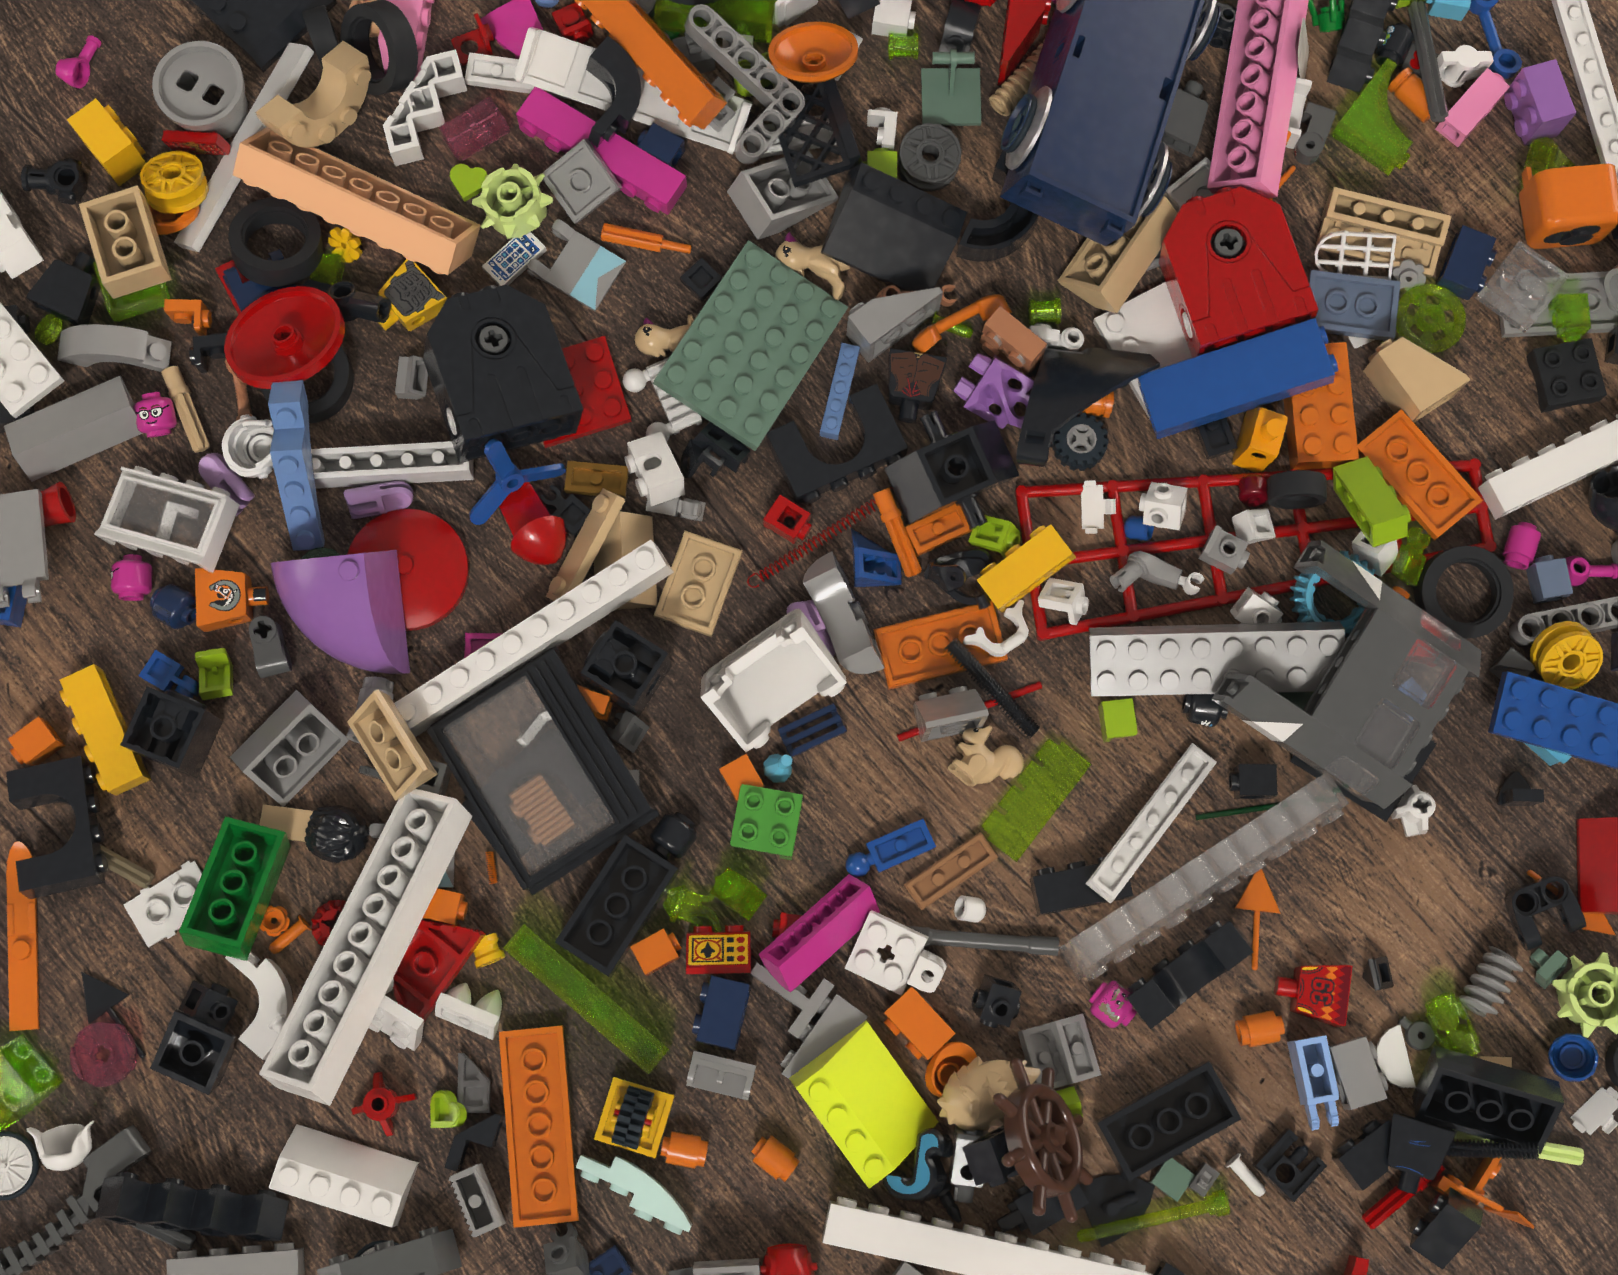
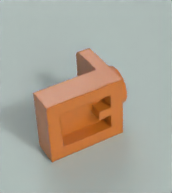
[164,299,212,336]

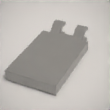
[0,489,49,608]

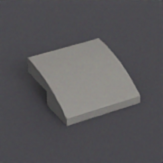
[1018,1013,1101,1089]

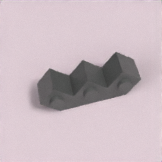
[317,1226,462,1275]

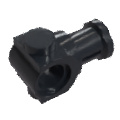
[21,158,87,205]

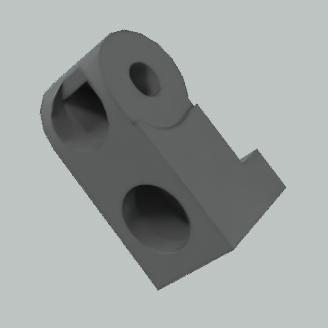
[1294,102,1337,165]

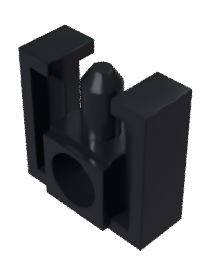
[1252,1129,1327,1202]

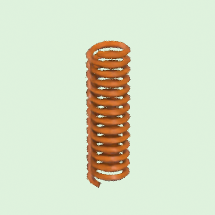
[485,851,498,884]

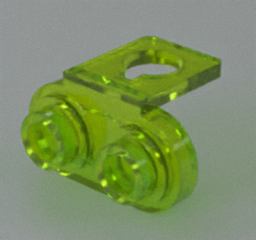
[1521,137,1575,187]

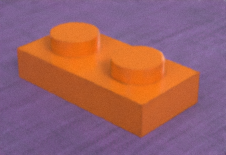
[905,504,973,557]

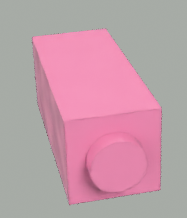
[1435,68,1510,147]

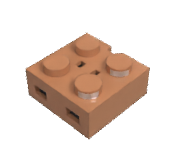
[980,306,1047,377]

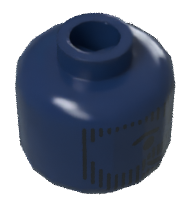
[150,584,196,630]

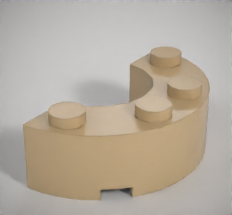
[255,41,371,148]

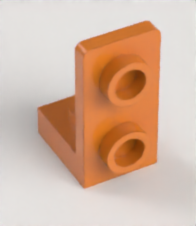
[1429,1157,1502,1205]

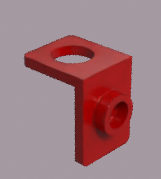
[451,13,494,66]

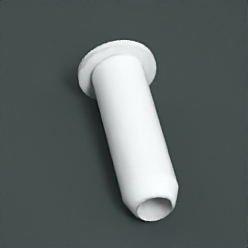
[1225,1153,1266,1197]

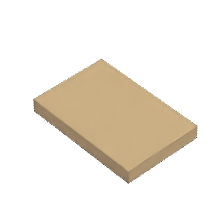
[654,531,743,637]

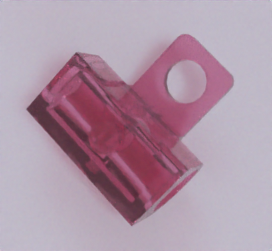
[439,96,511,163]

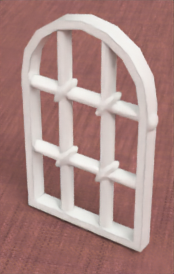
[1314,230,1397,280]

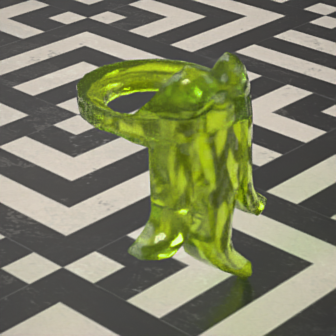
[663,885,722,931]

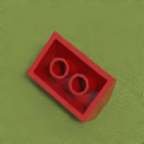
[1576,817,1618,915]

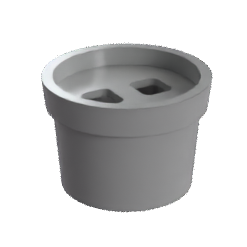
[152,41,248,139]

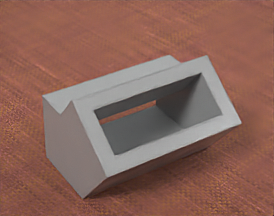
[395,355,428,400]

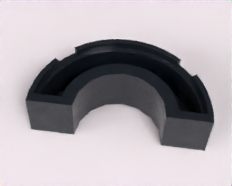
[956,150,1039,262]
[1127,920,1253,1029]

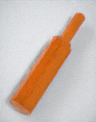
[601,223,692,254]

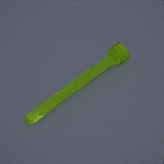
[1077,1189,1230,1243]

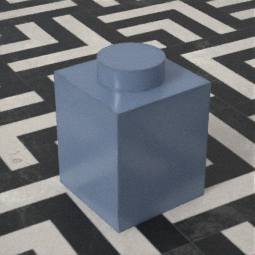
[1526,555,1573,604]

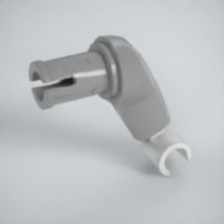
[1110,551,1204,595]

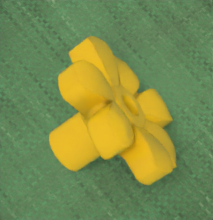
[328,227,363,263]

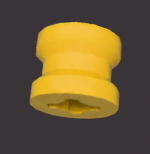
[473,933,506,969]

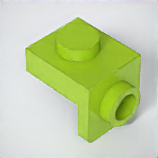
[195,648,233,700]

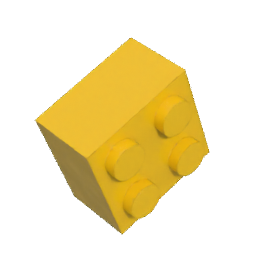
[67,98,146,186]

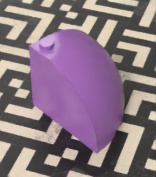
[270,550,410,674]

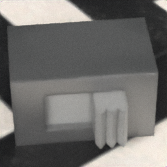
[1188,1162,1220,1197]

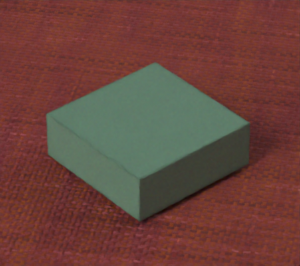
[1150,1158,1196,1202]

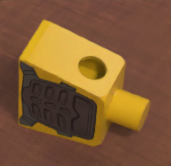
[377,259,447,331]

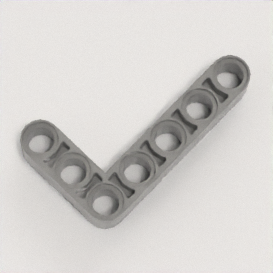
[685,4,805,165]
[1509,540,1618,646]

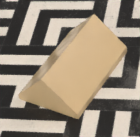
[594,511,658,610]
[347,689,438,801]

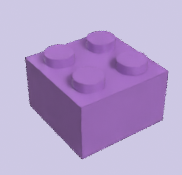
[1504,59,1576,146]

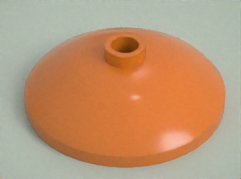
[768,22,858,83]

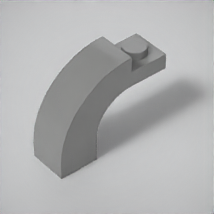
[57,324,172,372]

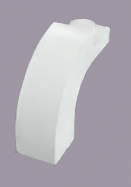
[225,951,293,1060]

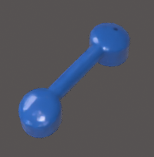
[1469,0,1522,79]

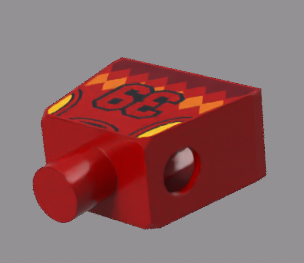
[1274,965,1353,1027]

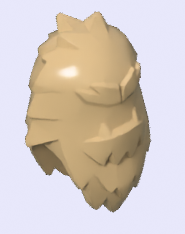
[937,1056,1041,1132]

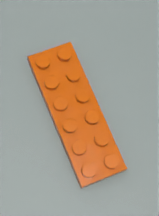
[499,1025,579,1228]

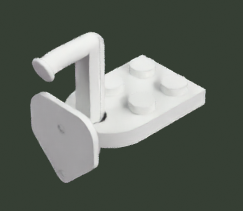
[269,995,424,1051]

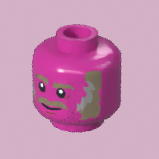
[1088,981,1137,1028]

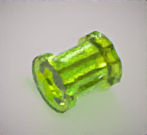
[888,33,918,60]
[1028,297,1061,325]

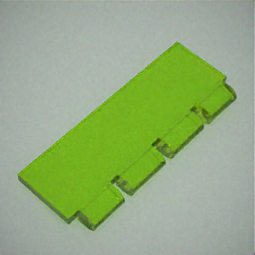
[981,739,1091,862]

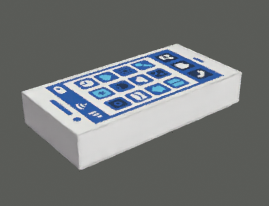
[482,232,547,286]

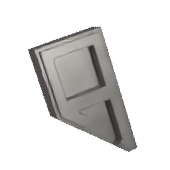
[457,1053,491,1113]

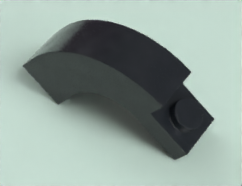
[586,36,641,148]

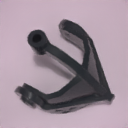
[924,549,992,610]

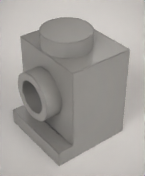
[1198,525,1250,575]

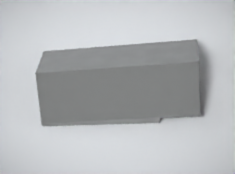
[4,375,142,482]

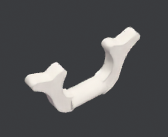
[963,600,1029,657]

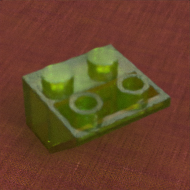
[0,1034,63,1132]

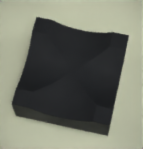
[1526,338,1607,413]

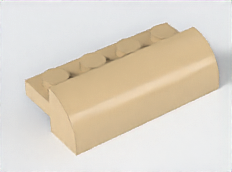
[1315,187,1452,277]

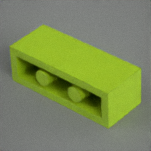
[1333,456,1411,547]

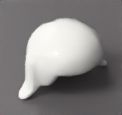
[26,1120,94,1171]

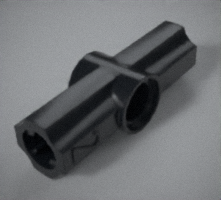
[302,279,391,323]

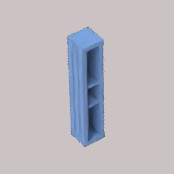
[820,343,860,440]

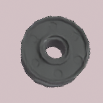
[898,123,962,192]

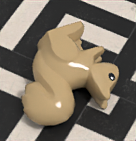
[948,726,1024,787]

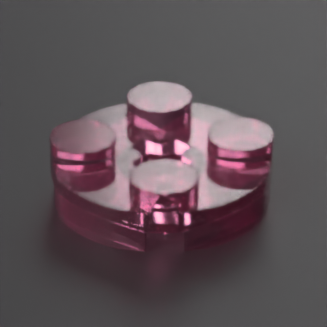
[70,1022,137,1087]

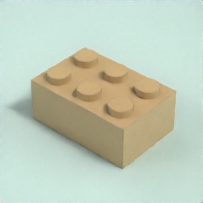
[79,185,172,299]

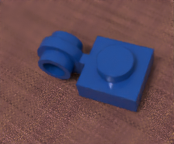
[138,650,199,698]

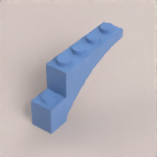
[268,380,325,551]

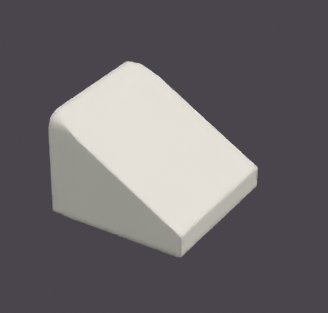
[1232,508,1276,544]

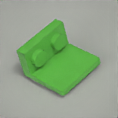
[730,784,803,860]

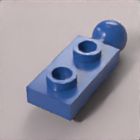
[845,819,936,877]

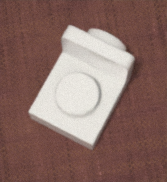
[867,107,898,151]
[1038,578,1089,625]

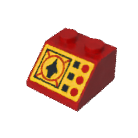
[686,925,751,974]

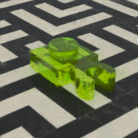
[1391,527,1431,586]

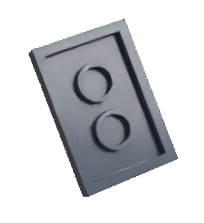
[1308,270,1400,341]

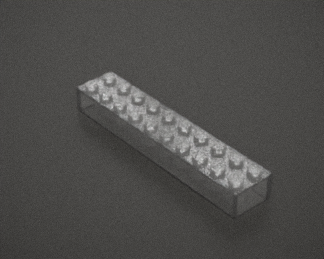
[1059,772,1349,981]

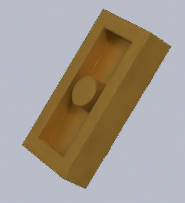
[564,461,629,499]

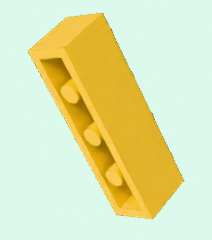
[59,664,151,796]

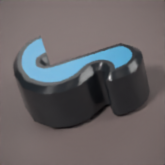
[882,1128,953,1202]

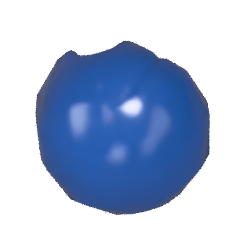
[1548,1033,1599,1082]

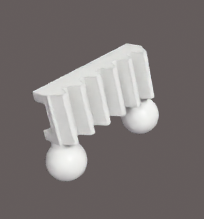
[623,358,702,442]

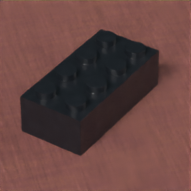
[555,835,680,978]
[1412,1045,1564,1154]
[1093,1061,1241,1182]

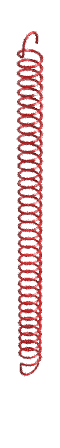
[747,487,895,588]

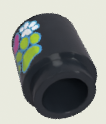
[1375,23,1414,70]

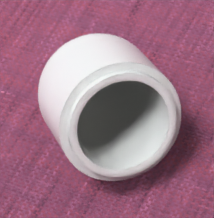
[954,895,986,923]

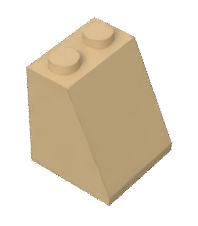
[1363,337,1470,423]

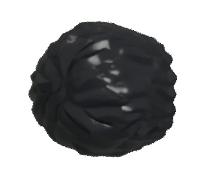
[304,805,370,863]

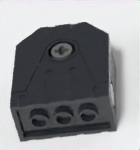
[423,285,583,464]

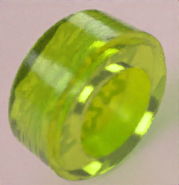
[35,314,63,346]

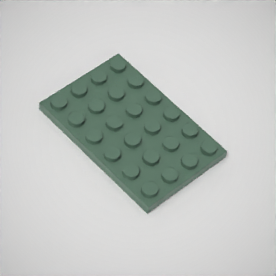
[653,240,848,451]

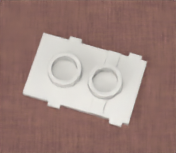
[123,861,202,948]

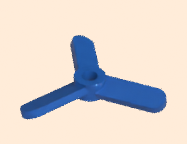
[469,439,566,525]

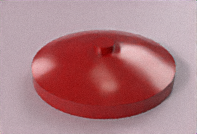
[224,286,345,389]
[347,509,469,631]

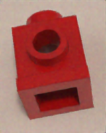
[763,495,813,544]

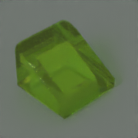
[309,254,346,285]

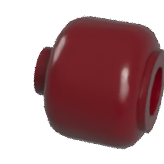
[1238,474,1268,507]

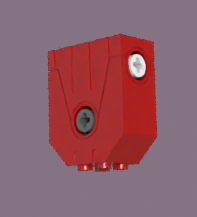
[1159,186,1319,358]

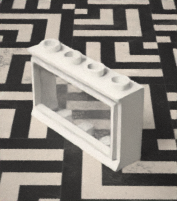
[94,466,240,573]

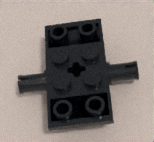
[884,410,1020,530]

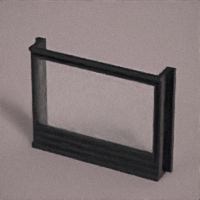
[426,646,660,896]

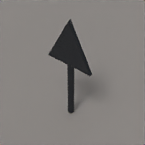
[81,972,146,1058]

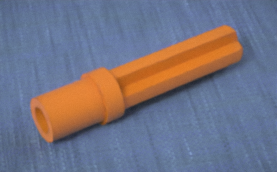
[873,487,922,577]

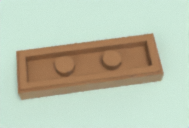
[903,832,998,911]

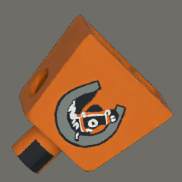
[195,568,269,632]

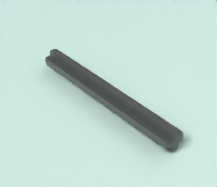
[1408,0,1449,123]

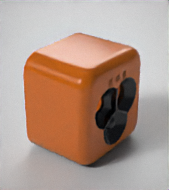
[1518,164,1618,249]

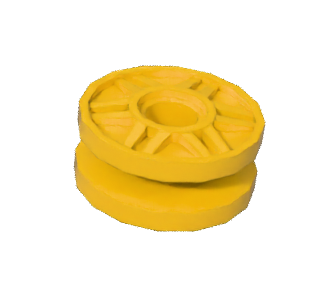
[140,151,209,214]
[1530,621,1603,690]

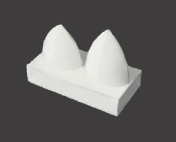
[435,983,502,1040]

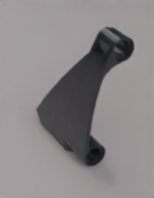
[1016,347,1160,467]

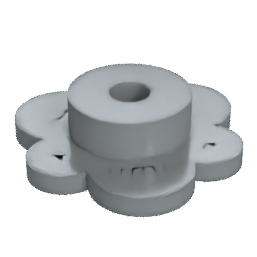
[1392,259,1426,291]

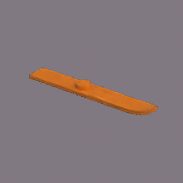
[6,841,40,1031]

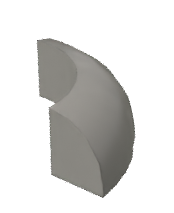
[803,551,885,674]

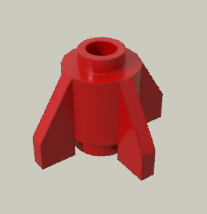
[351,1072,417,1137]

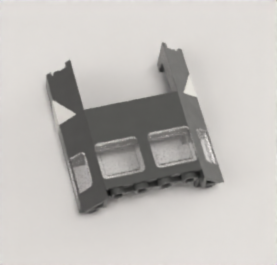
[1212,540,1481,809]

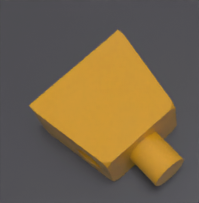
[1231,407,1288,472]

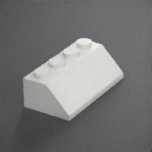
[269,1124,419,1228]

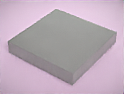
[543,139,622,224]

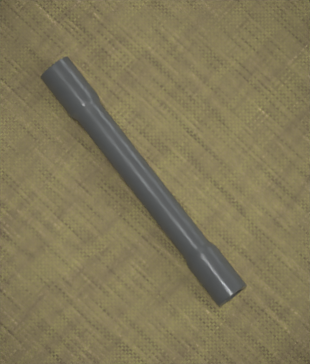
[907,926,1059,956]

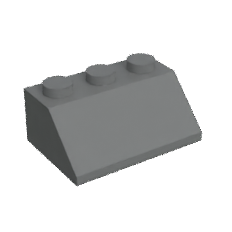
[230,690,349,807]

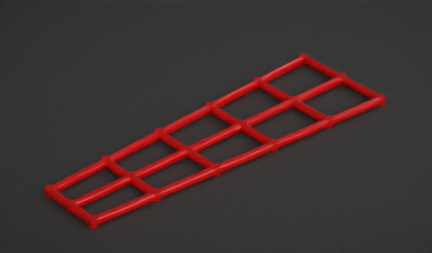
[1015,458,1497,641]

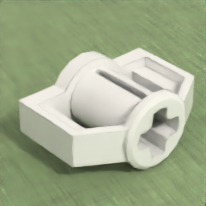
[1437,45,1494,88]

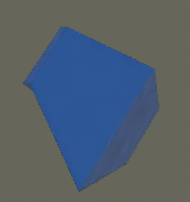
[851,528,902,587]

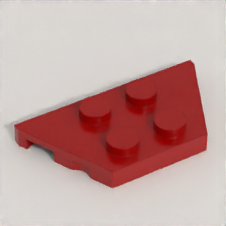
[393,918,486,1022]

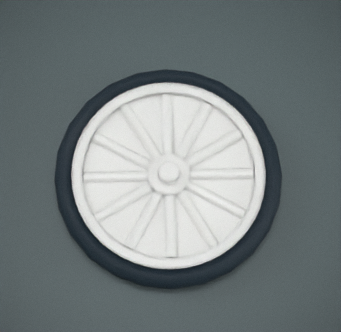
[0,1131,39,1201]

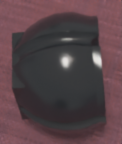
[1587,465,1618,535]

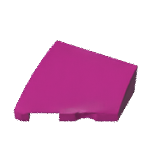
[481,0,543,59]

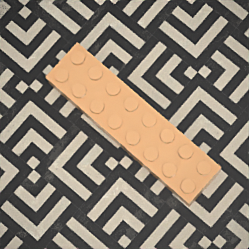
[233,127,481,276]

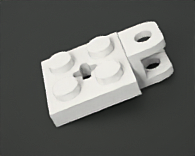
[844,910,947,996]

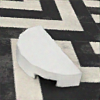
[1375,1025,1416,1088]

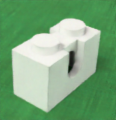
[624,431,685,506]

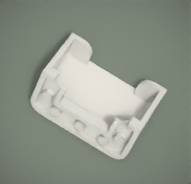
[700,609,847,753]

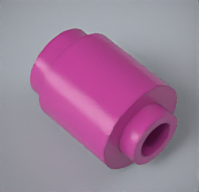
[1503,522,1541,570]

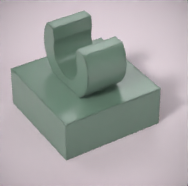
[1529,948,1568,989]

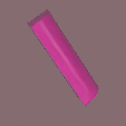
[759,874,880,993]

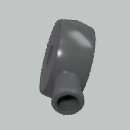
[1398,1016,1435,1051]

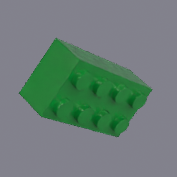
[179,816,291,961]

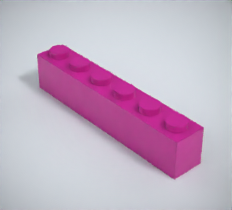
[516,87,687,215]

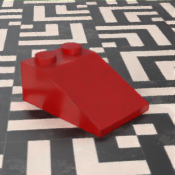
[997,0,1052,85]

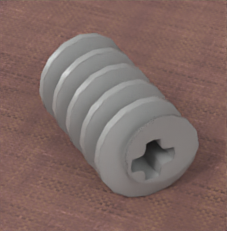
[1457,946,1524,1017]

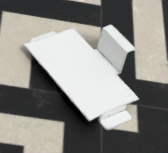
[1081,480,1116,534]
[1570,1086,1618,1135]

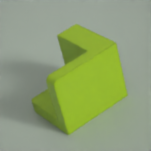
[1098,698,1138,743]

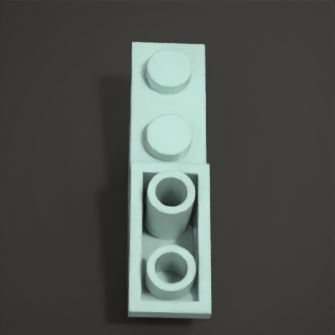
[576,1154,692,1235]

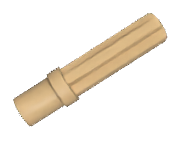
[161,366,210,453]

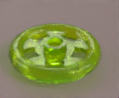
[1396,284,1466,353]

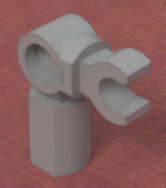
[646,497,706,521]

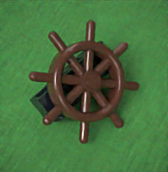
[962,1058,1093,1223]

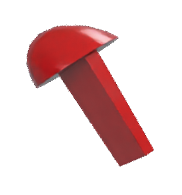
[499,482,566,565]

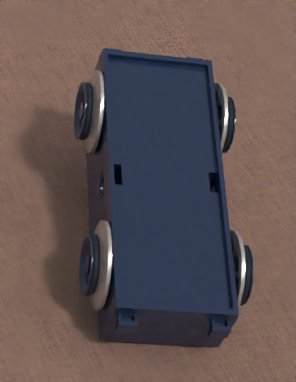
[1000,0,1221,246]

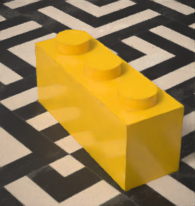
[977,524,1076,613]

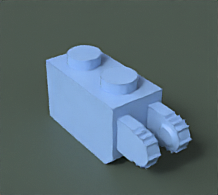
[1287,1035,1339,1131]

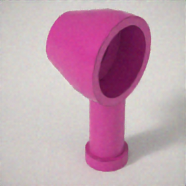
[55,35,102,89]
[1565,556,1618,587]

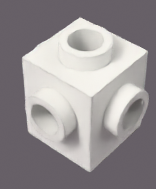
[1139,482,1188,530]
[1230,587,1283,624]

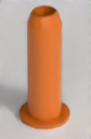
[269,915,312,954]

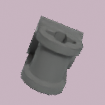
[249,616,292,679]

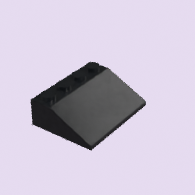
[821,162,967,291]

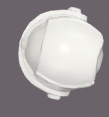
[222,414,274,479]

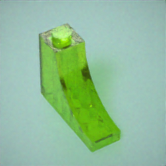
[1331,58,1413,176]

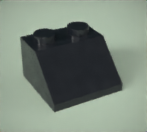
[150,1009,235,1095]

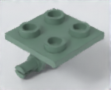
[921,49,981,126]

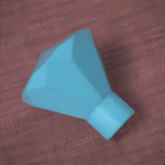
[763,754,793,783]

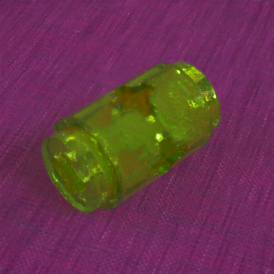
[1424,991,1481,1056]

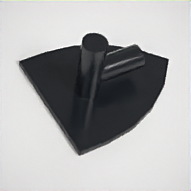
[1079,1175,1155,1247]

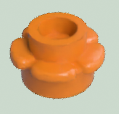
[260,906,290,937]

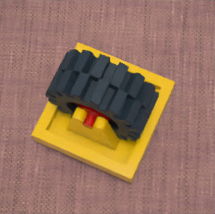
[594,1077,675,1158]

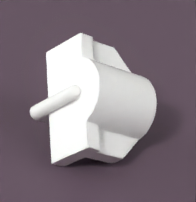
[1391,785,1436,837]

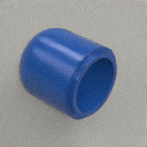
[1124,515,1154,541]

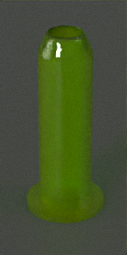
[931,311,973,338]

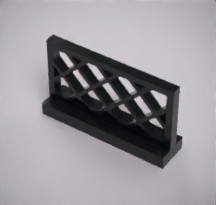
[763,79,862,188]

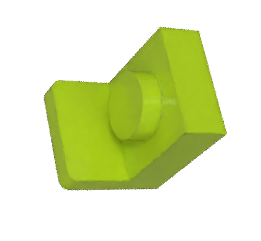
[968,515,1021,558]

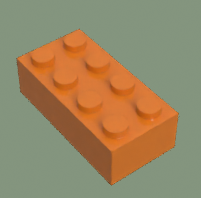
[1283,342,1359,470]

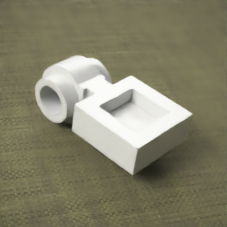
[1028,324,1084,351]

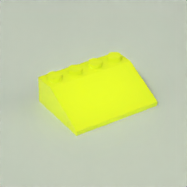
[789,1021,939,1189]

